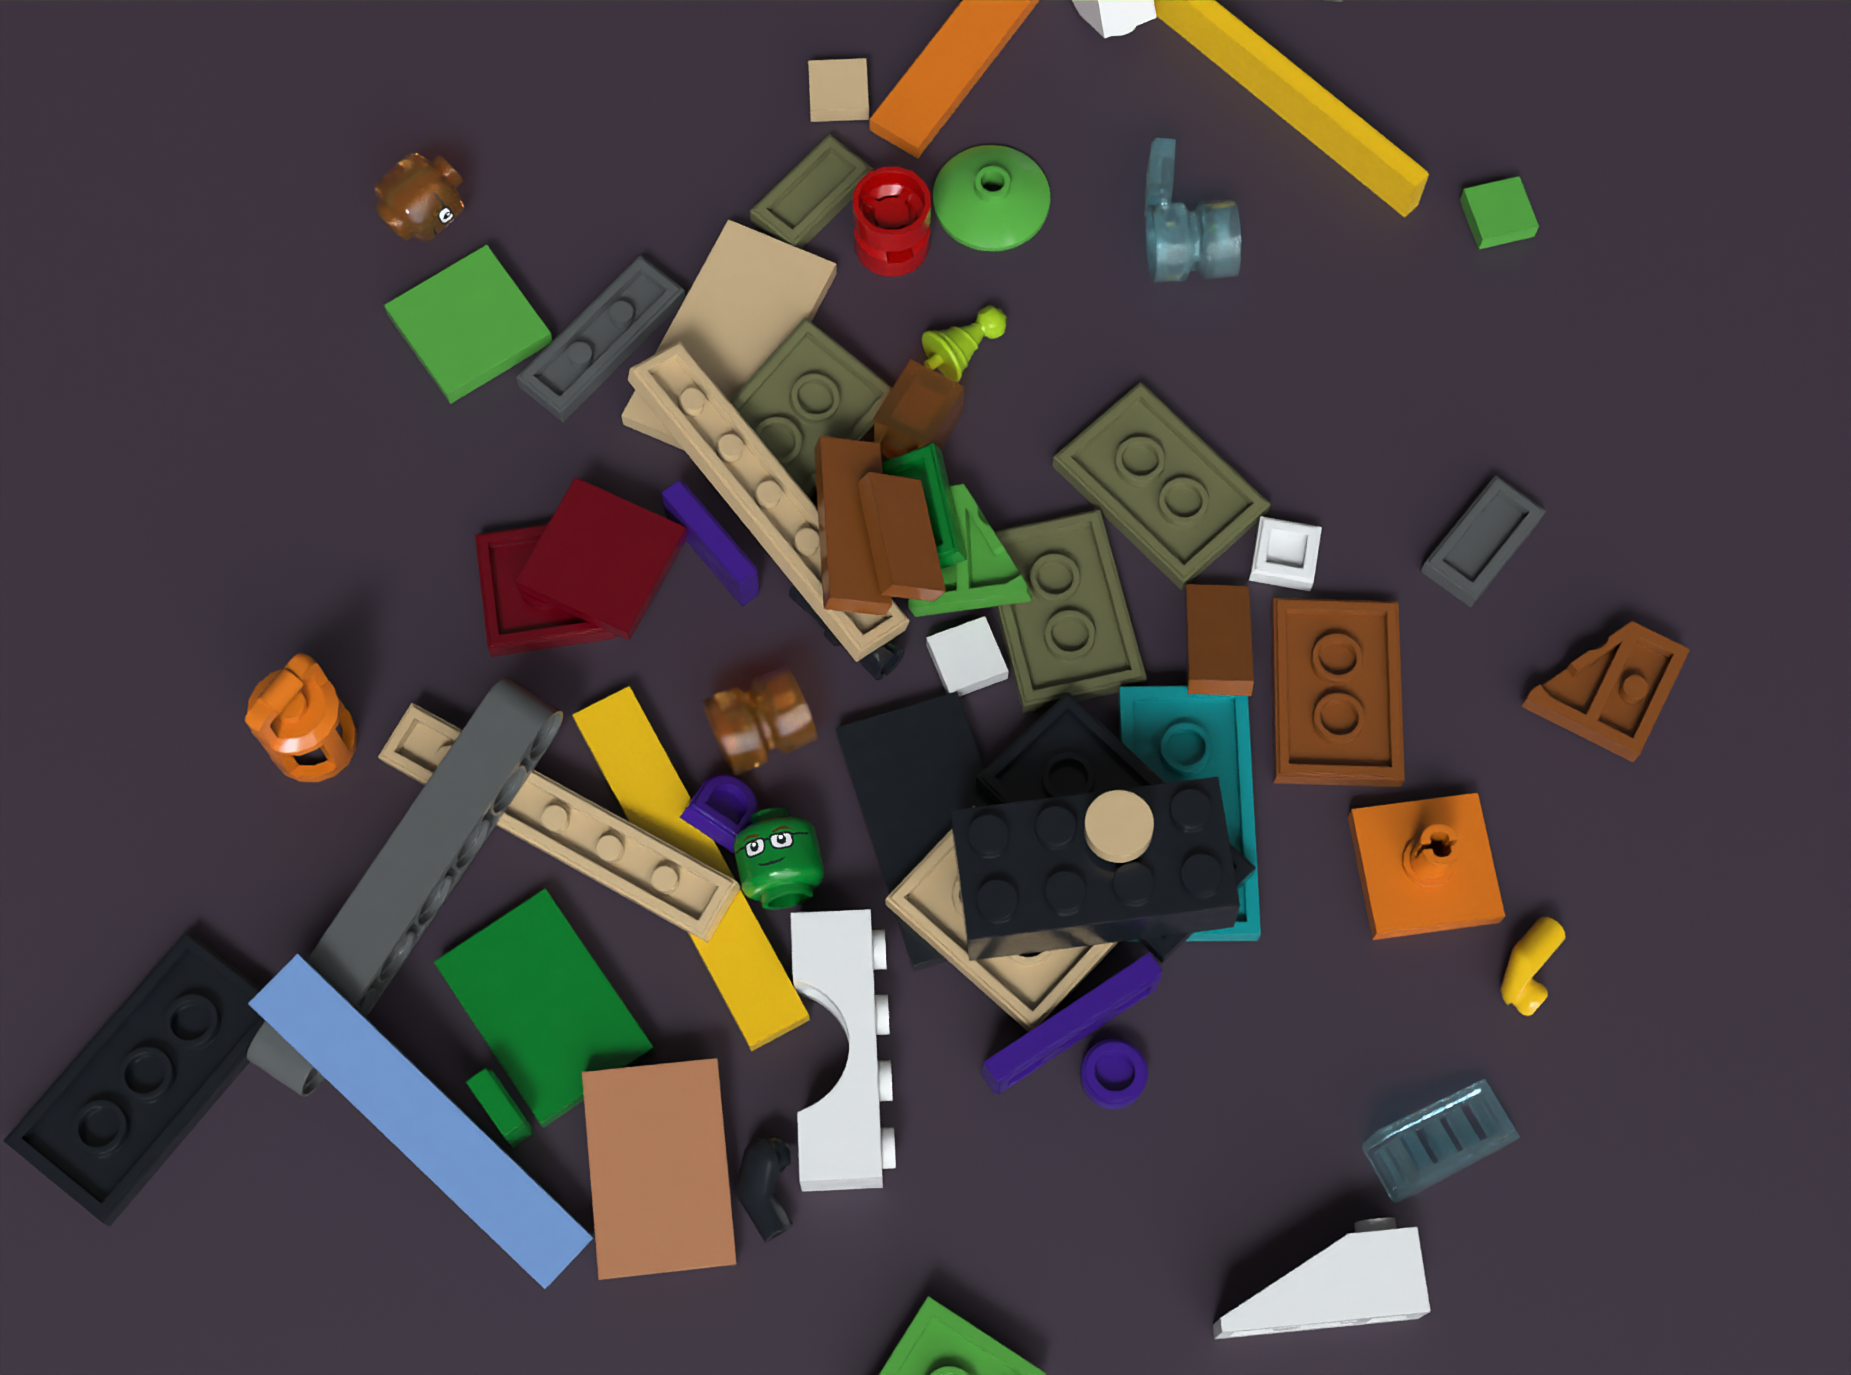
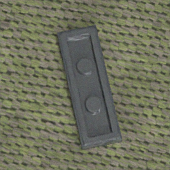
[516,255,686,422]

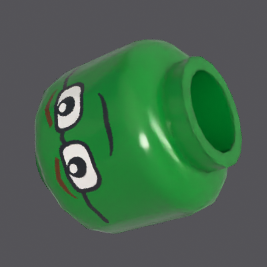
[733,808,824,910]

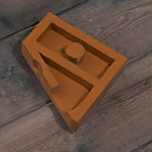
[1521,621,1690,762]

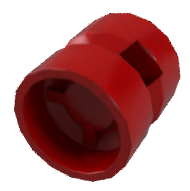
[853,166,931,277]

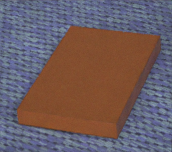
[1270,598,1405,787]

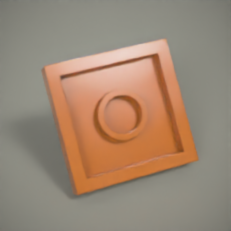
[1348,793,1505,940]

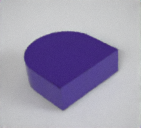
[680,774,759,853]

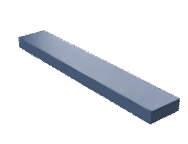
[248,954,594,1289]

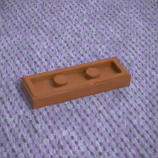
[814,436,892,616]

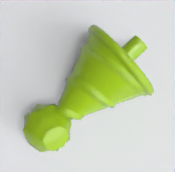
[922,305,1007,383]

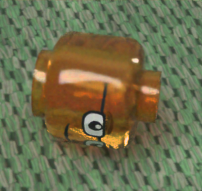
[373,152,464,243]

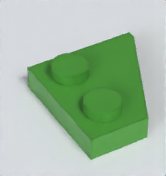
[908,484,1033,617]

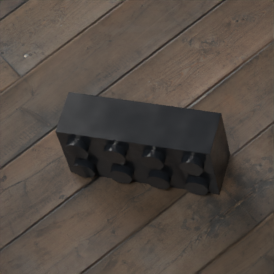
[951,777,1240,961]

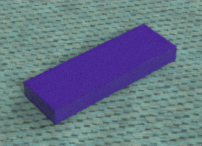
[981,952,1163,1095]

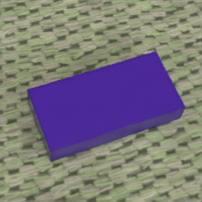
[661,480,760,607]

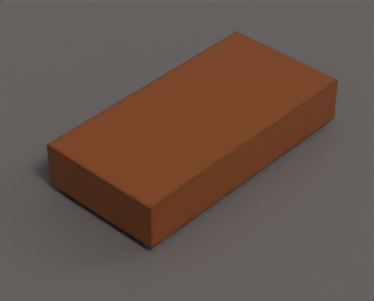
[857,472,946,602]
[1185,584,1254,696]

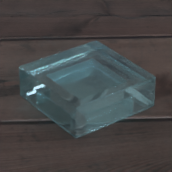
[1144,138,1176,222]

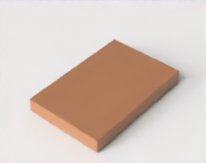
[582,1058,737,1280]

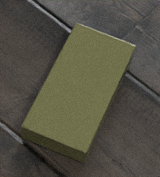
[750,134,873,249]

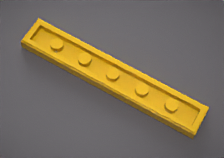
[1154,0,1429,218]
[572,686,810,1052]

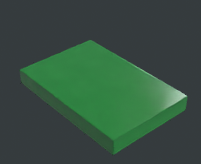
[434,889,655,1128]

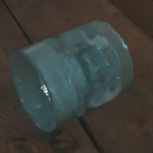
[1146,199,1241,283]

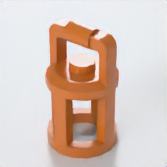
[245,652,358,782]

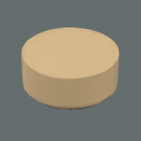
[1084,790,1154,863]

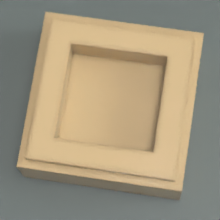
[808,58,869,122]

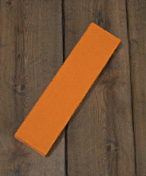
[869,0,1040,159]

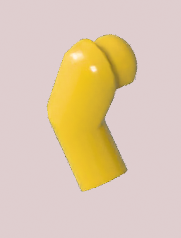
[1500,917,1566,1016]

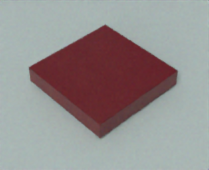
[515,477,688,641]
[475,524,616,657]

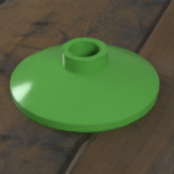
[933,145,1050,252]

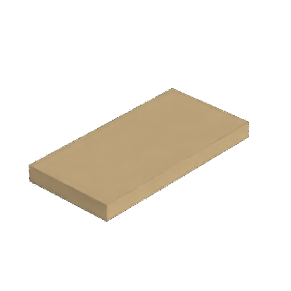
[621,219,837,451]

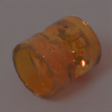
[702,665,818,776]

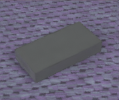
[1420,476,1546,608]

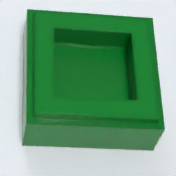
[466,1068,533,1148]

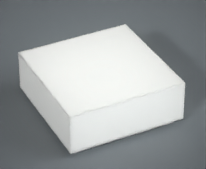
[1249,516,1322,592]
[926,616,1009,696]

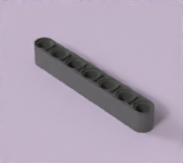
[247,677,563,1097]

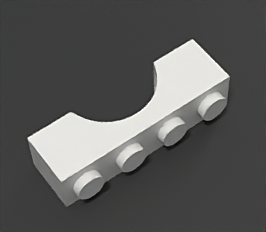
[791,909,896,1192]

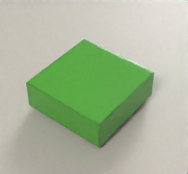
[1459,176,1539,250]

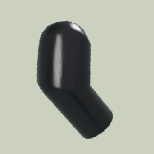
[735,1135,793,1243]

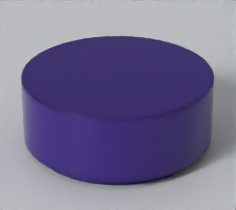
[1080,1039,1148,1110]

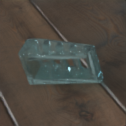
[1362,1079,1520,1203]

